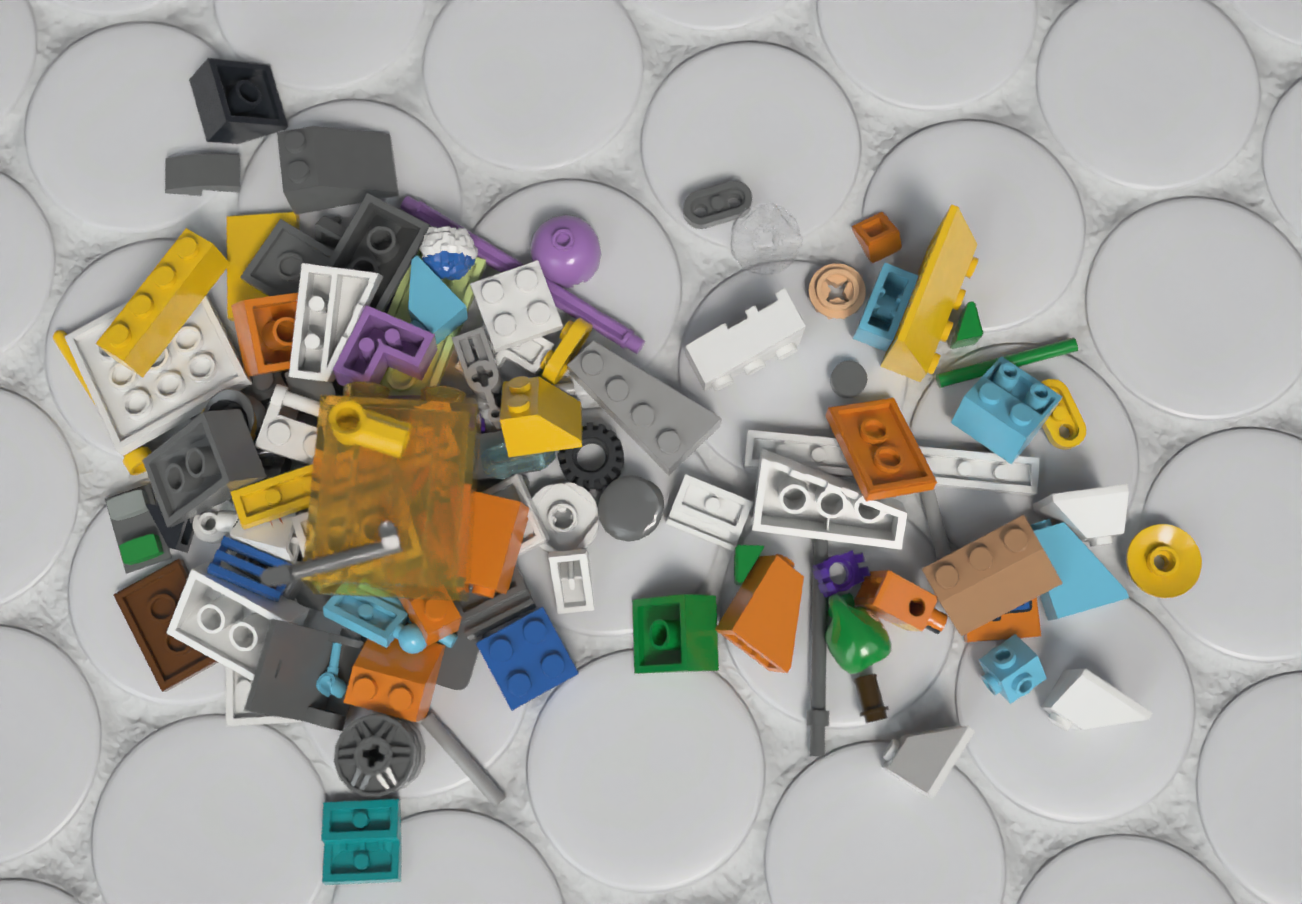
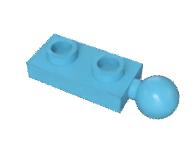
[323,582,427,654]

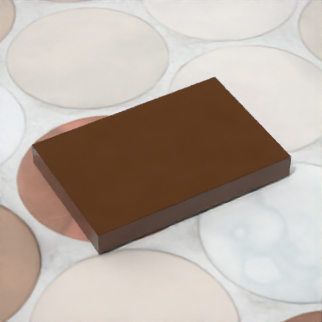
[113,559,219,692]

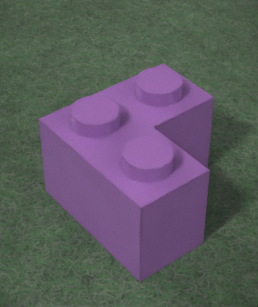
[333,305,438,396]

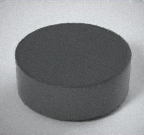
[830,361,867,398]

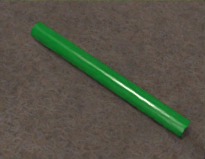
[936,337,1078,388]

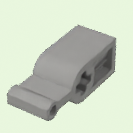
[452,327,503,429]

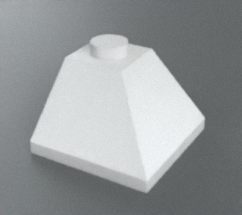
[1033,484,1129,547]
[1041,669,1153,731]
[882,725,975,798]

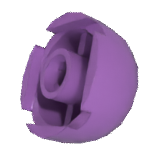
[530,215,601,289]

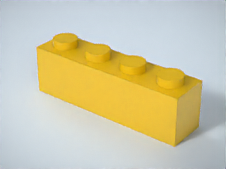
[96,228,230,378]

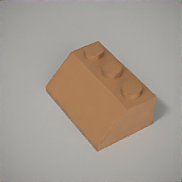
[922,515,1063,636]

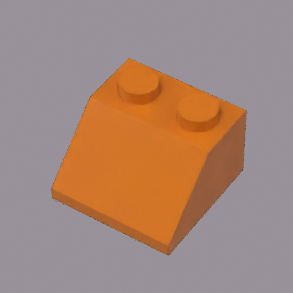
[231,293,298,377]
[344,638,446,722]

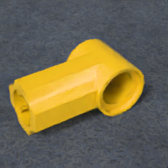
[329,400,412,459]

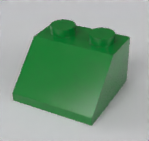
[632,594,719,674]

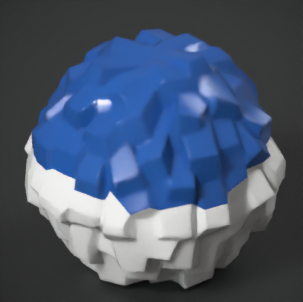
[419,226,478,281]

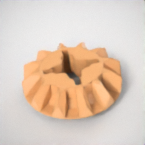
[809,263,866,320]

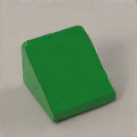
[950,301,983,349]
[734,545,764,585]

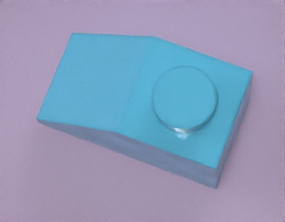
[408,256,468,345]

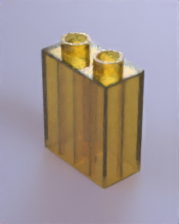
[301,382,481,601]

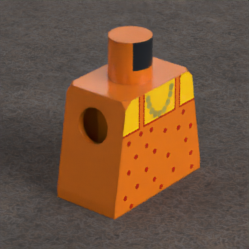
[854,570,948,634]

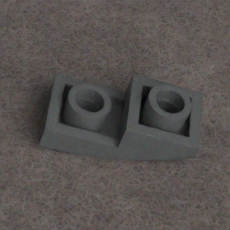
[165,154,240,196]

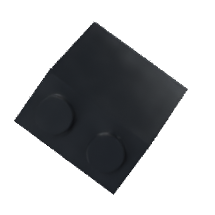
[189,58,288,144]

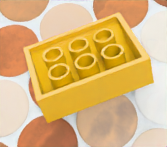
[880,204,979,382]

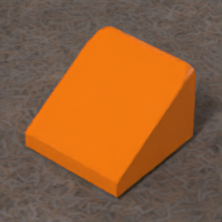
[852,211,902,263]

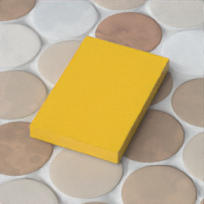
[226,212,300,321]

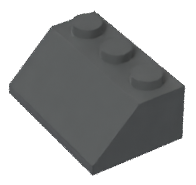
[325,193,431,312]

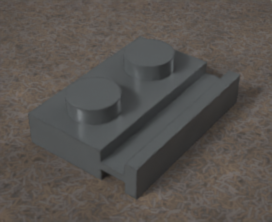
[447,564,537,641]

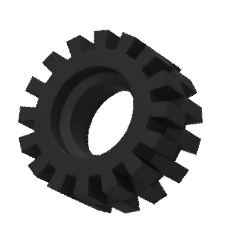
[558,422,624,492]

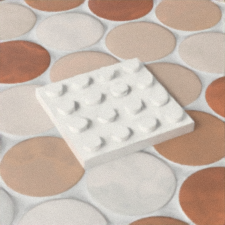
[64,294,253,456]

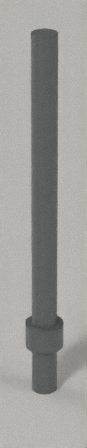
[807,538,829,757]

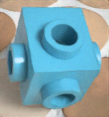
[979,634,1047,704]

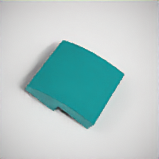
[321,799,402,885]

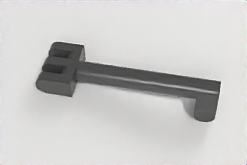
[260,521,403,586]

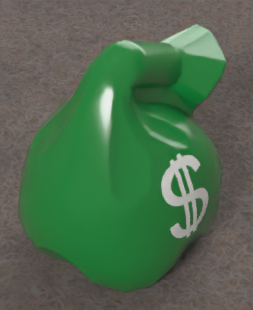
[826,593,892,674]

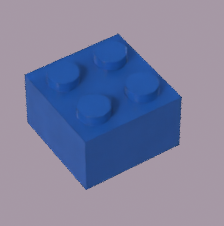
[476,607,579,711]

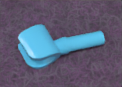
[316,643,346,698]

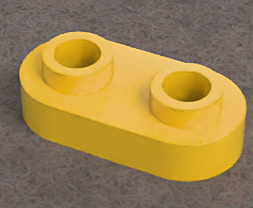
[540,318,593,385]
[1041,379,1086,450]

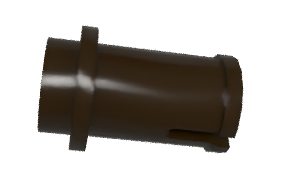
[853,674,889,723]

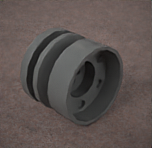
[334,714,426,797]

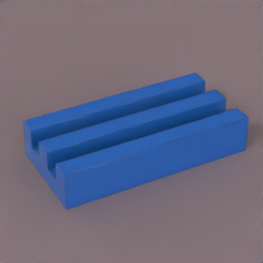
[207,536,290,602]

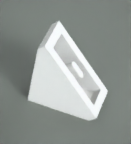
[549,549,594,614]

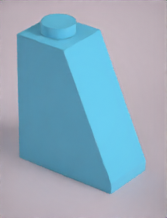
[1030,519,1129,621]

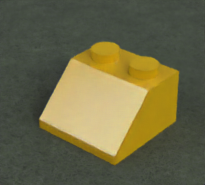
[500,376,582,457]

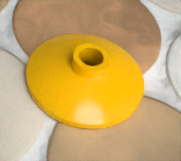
[1126,524,1202,598]

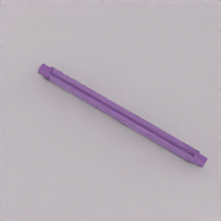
[400,196,645,354]

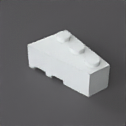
[289,263,383,382]
[685,288,806,391]

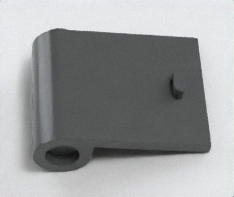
[244,618,365,731]

